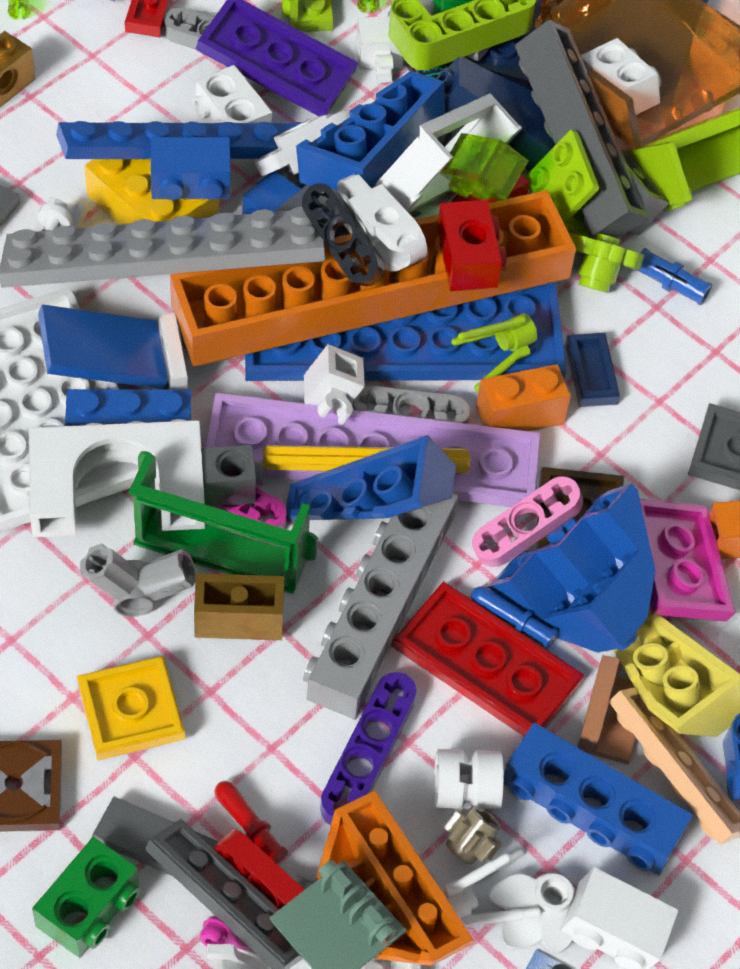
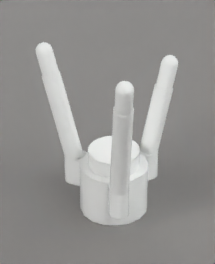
[439,848,541,928]

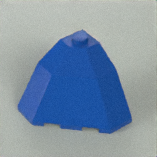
[488,483,656,653]

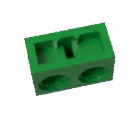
[32,837,140,958]

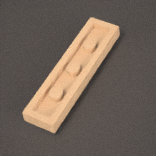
[609,687,740,845]

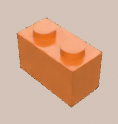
[476,364,571,431]

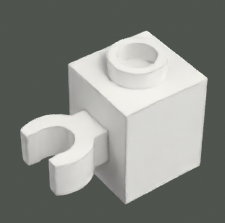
[356,16,404,83]
[304,344,365,425]

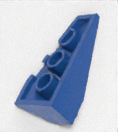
[286,435,456,521]

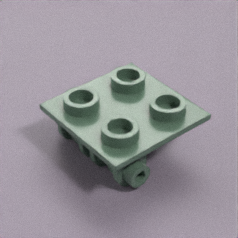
[269,860,406,969]

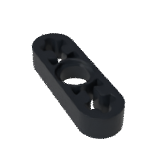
[302,183,385,286]

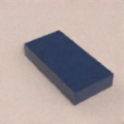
[565,333,620,407]

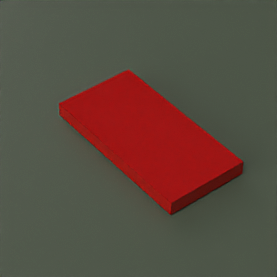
[392,581,585,737]

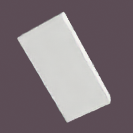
[159,313,188,390]

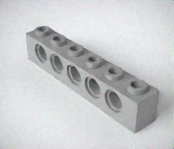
[303,493,458,720]

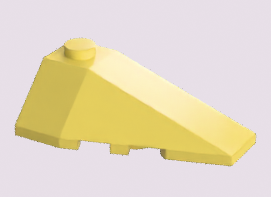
[613,608,740,737]

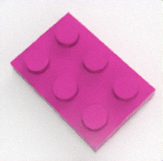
[640,499,735,622]

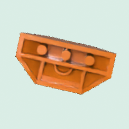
[316,790,474,966]

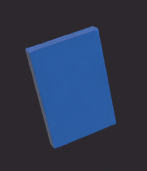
[38,304,168,389]

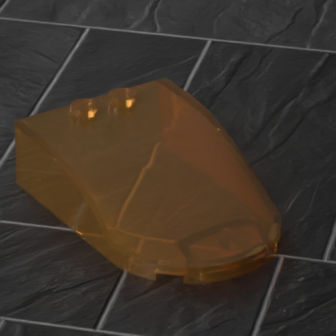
[535,0,740,151]

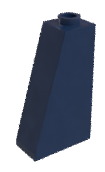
[437,56,555,172]

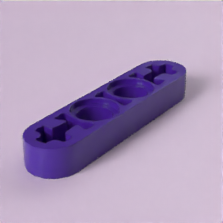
[320,672,417,825]

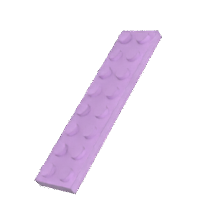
[205,393,540,507]

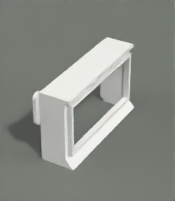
[373,94,522,213]

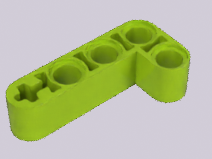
[388,0,536,70]

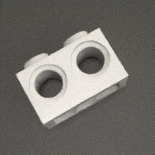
[581,38,661,122]
[193,65,272,123]

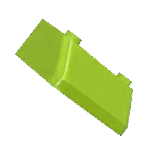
[624,107,740,211]

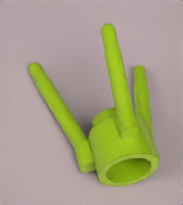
[451,313,537,392]

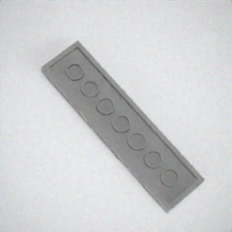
[0,206,325,288]

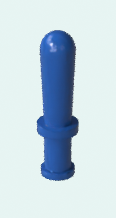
[471,586,559,649]

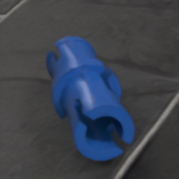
[634,248,713,305]

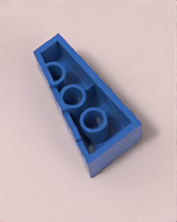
[296,71,445,191]

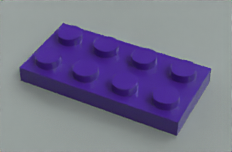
[196,0,358,117]

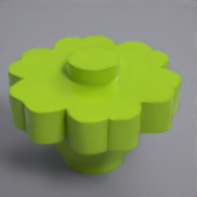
[569,233,645,293]

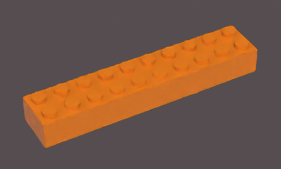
[170,190,576,367]

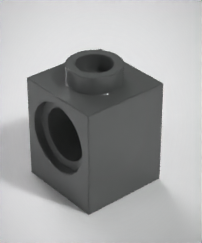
[201,445,263,506]

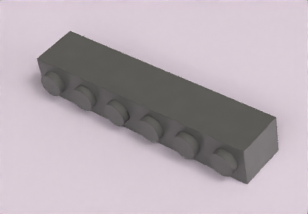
[515,20,649,239]

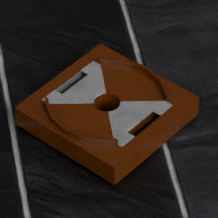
[0,740,62,832]

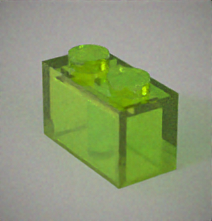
[440,133,528,201]

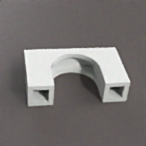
[29,419,205,537]

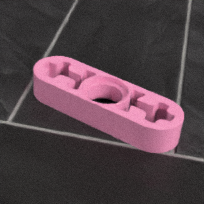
[472,477,583,567]

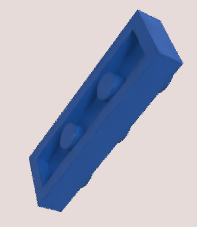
[65,389,192,426]

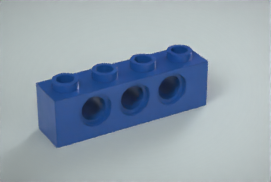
[503,723,693,876]

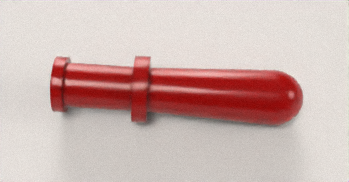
[214,781,288,864]

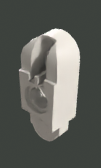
[254,110,350,176]
[337,174,427,271]

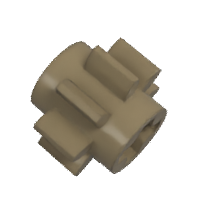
[444,806,503,864]

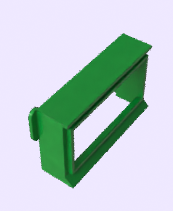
[128,451,318,594]

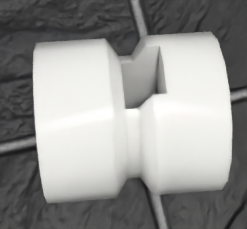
[434,749,504,810]

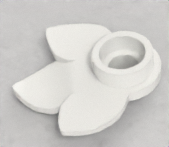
[489,873,575,955]

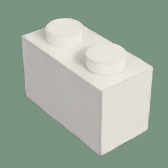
[560,867,679,969]

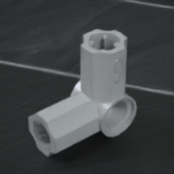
[80,543,198,617]

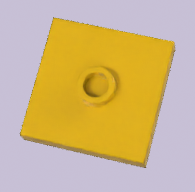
[77,655,185,761]

